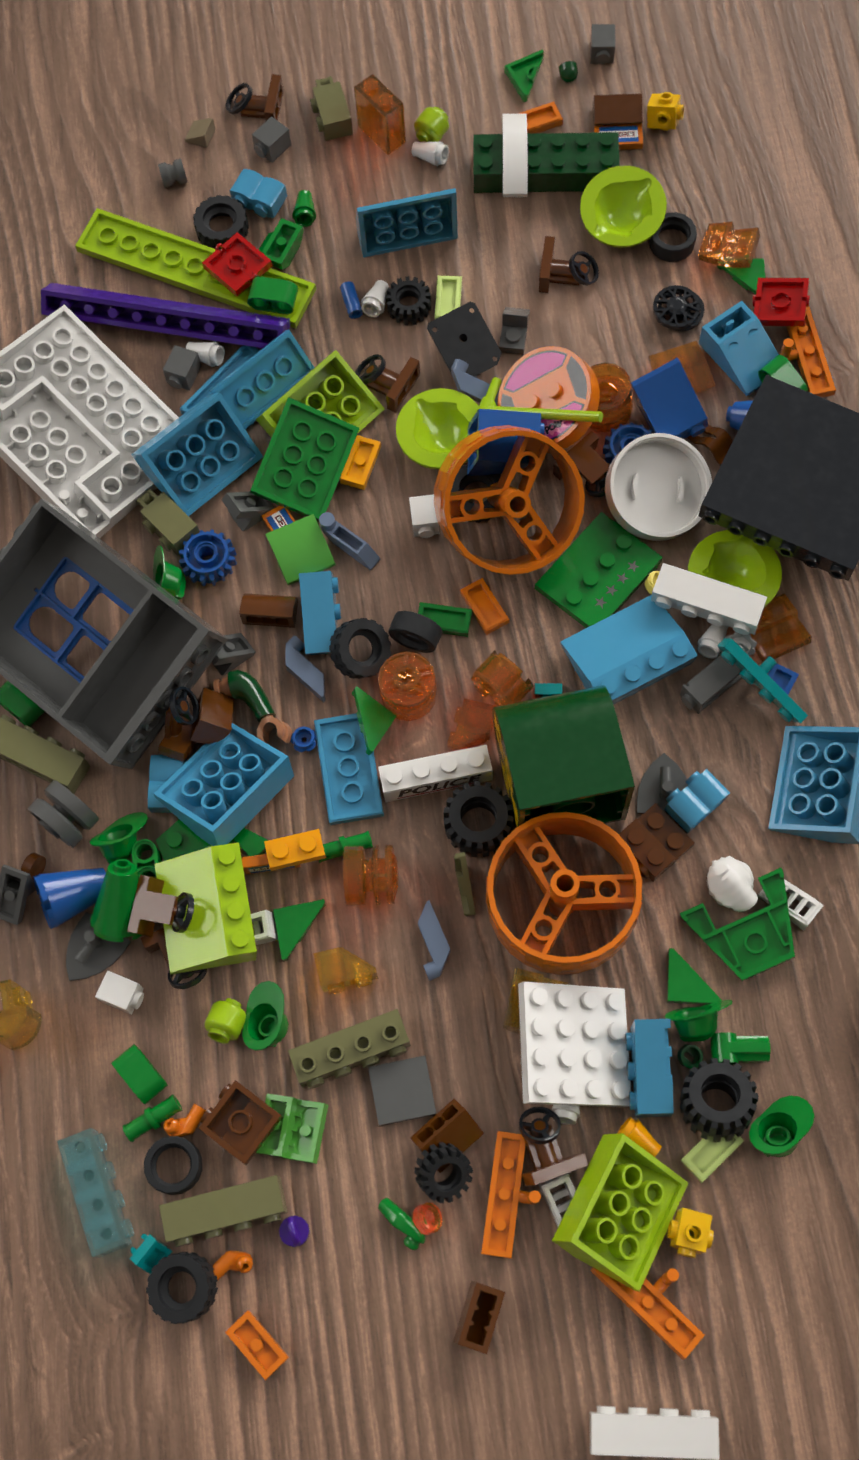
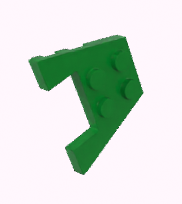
[156,819,268,861]
[680,867,795,981]

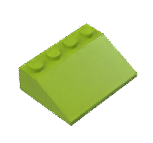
[256,350,385,438]
[155,842,257,974]
[552,1133,688,1291]

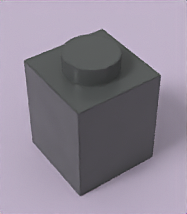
[590,24,615,64]
[252,117,291,162]
[163,345,202,390]

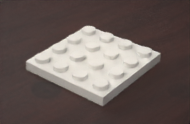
[518,982,631,1107]

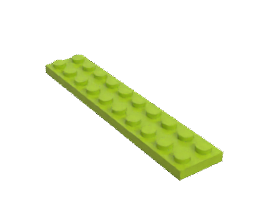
[75,208,316,328]

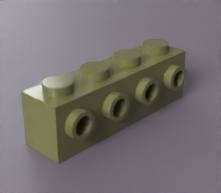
[0,714,90,794]
[288,1009,411,1089]
[159,1175,288,1247]

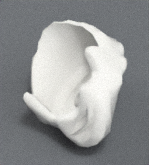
[706,856,758,912]

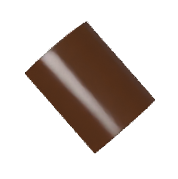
[592,94,643,125]
[239,593,299,628]
[190,687,234,744]
[410,1099,484,1173]
[453,1281,505,1354]

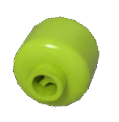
[414,106,449,142]
[204,998,246,1044]

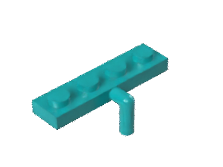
[717,638,808,723]

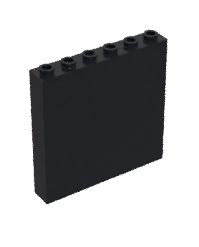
[698,375,859,581]

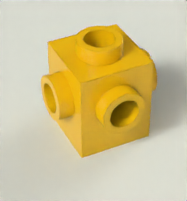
[647,92,684,131]
[667,1208,714,1258]

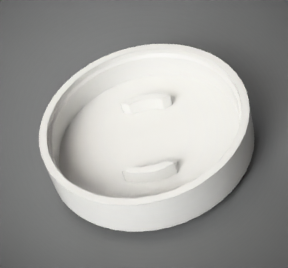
[605,433,712,541]

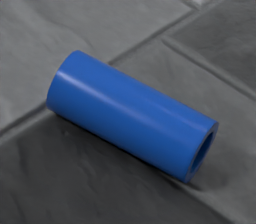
[340,281,363,319]

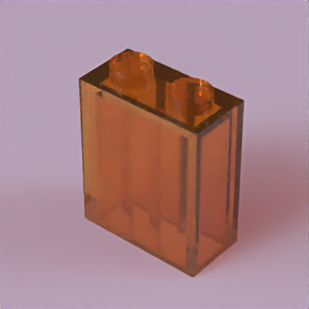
[354,74,406,155]

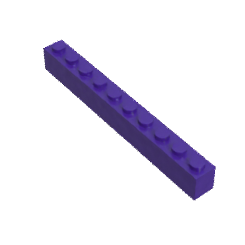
[41,283,290,348]

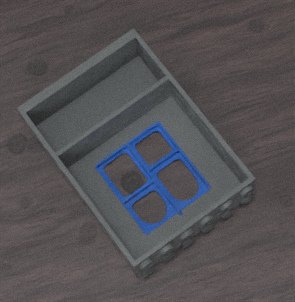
[0,499,228,769]

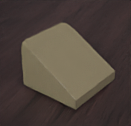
[185,118,216,148]

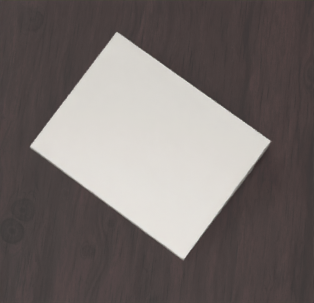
[0,305,179,538]

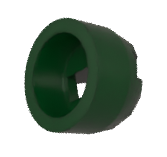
[558,61,578,83]
[677,1044,703,1069]

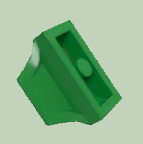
[259,218,304,270]

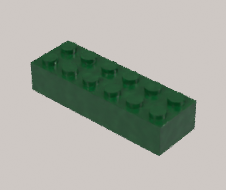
[473,132,620,193]

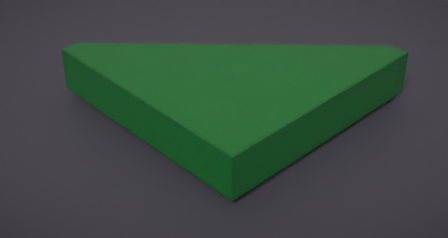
[504,49,544,102]
[717,258,765,295]
[352,686,396,755]
[273,899,326,962]
[667,948,722,1005]

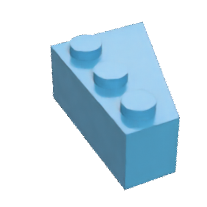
[299,571,341,655]
[625,1019,674,1118]

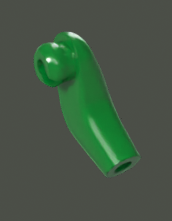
[378,1198,426,1251]

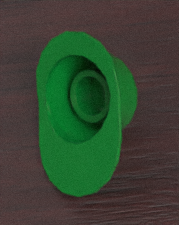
[153,545,186,599]
[89,812,148,864]
[242,981,289,1051]
[665,1000,733,1042]
[749,1096,815,1158]

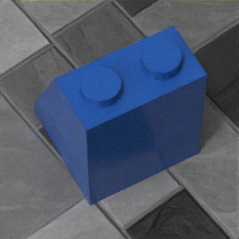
[631,357,708,439]
[467,409,545,476]

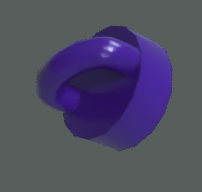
[279,1216,310,1247]

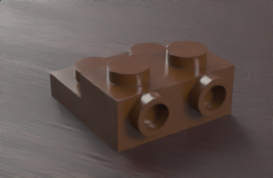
[619,803,695,882]
[199,1080,283,1165]

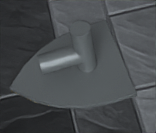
[637,753,688,814]
[66,912,131,981]

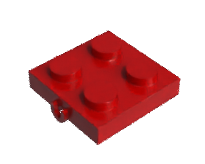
[202,232,272,297]
[752,278,810,327]

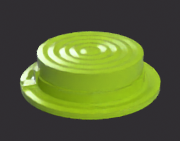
[580,166,667,248]
[396,388,479,469]
[688,530,782,608]

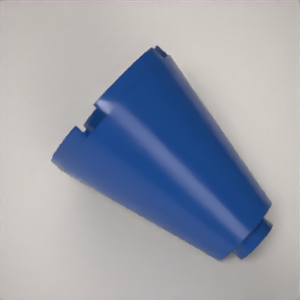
[33,868,106,929]

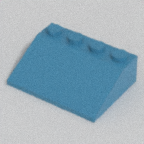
[356,188,458,258]
[131,393,263,516]
[560,595,698,705]
[154,723,294,846]
[768,726,859,844]

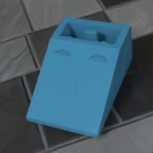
[699,301,779,396]

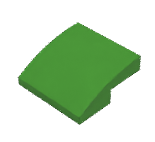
[266,514,336,586]
[256,1093,329,1164]

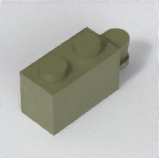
[310,76,353,141]
[136,489,200,556]

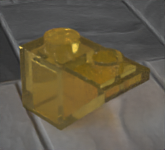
[313,947,378,994]

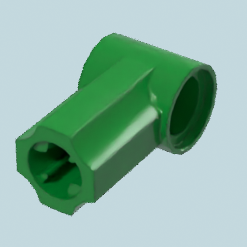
[710,1032,771,1065]

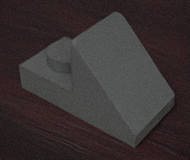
[499,307,530,355]
[222,492,274,531]
[212,633,256,675]
[0,865,36,925]

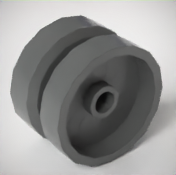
[27,780,99,848]

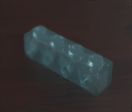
[57,1128,134,1258]

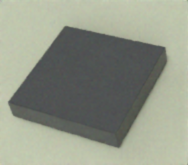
[368,1056,436,1126]

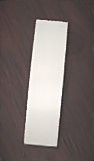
[502,114,528,197]

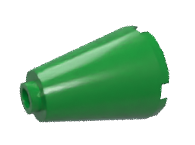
[90,859,142,942]

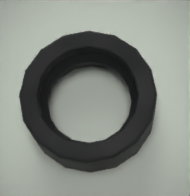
[649,212,697,262]
[388,611,443,653]
[144,1136,203,1195]

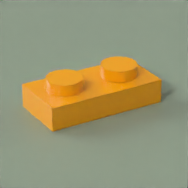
[340,435,381,490]
[264,829,326,871]

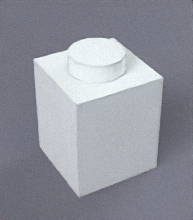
[409,494,440,538]
[95,970,144,1015]

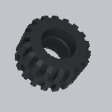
[443,781,514,857]
[680,1058,758,1142]

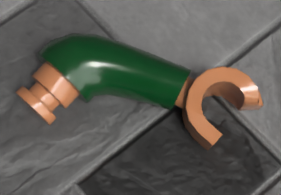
[213,670,293,744]

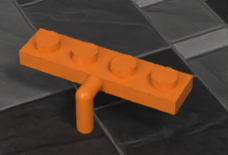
[780,307,836,398]
[481,1131,541,1259]
[590,1268,705,1360]

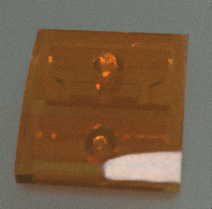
[698,222,760,268]
[648,341,716,393]
[751,593,812,662]

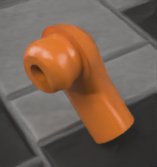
[163,1104,206,1137]
[212,1250,253,1280]

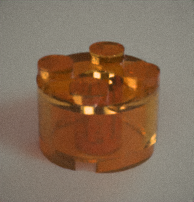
[471,650,534,707]

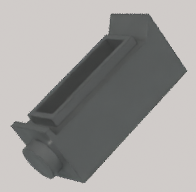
[680,655,742,714]

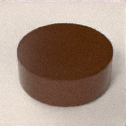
[21,852,46,879]

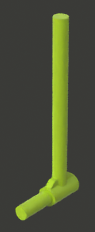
[477,377,603,422]

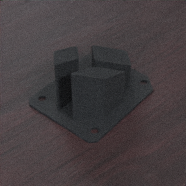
[427,302,502,377]

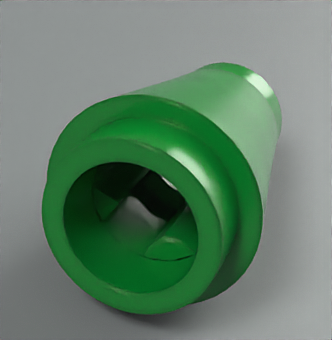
[292,190,316,227]

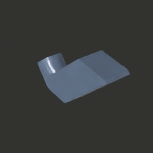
[451,359,499,405]
[319,512,380,570]
[285,635,325,703]
[418,900,451,981]

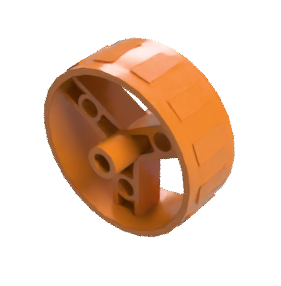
[434,425,585,575]
[486,812,642,975]

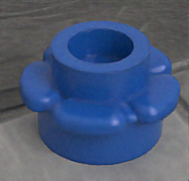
[291,727,317,752]

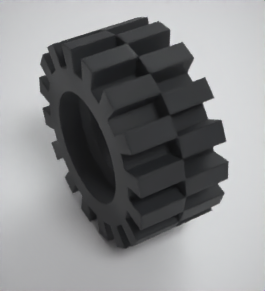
[386,276,431,326]
[414,1142,473,1203]

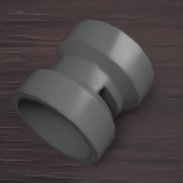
[158,158,188,188]

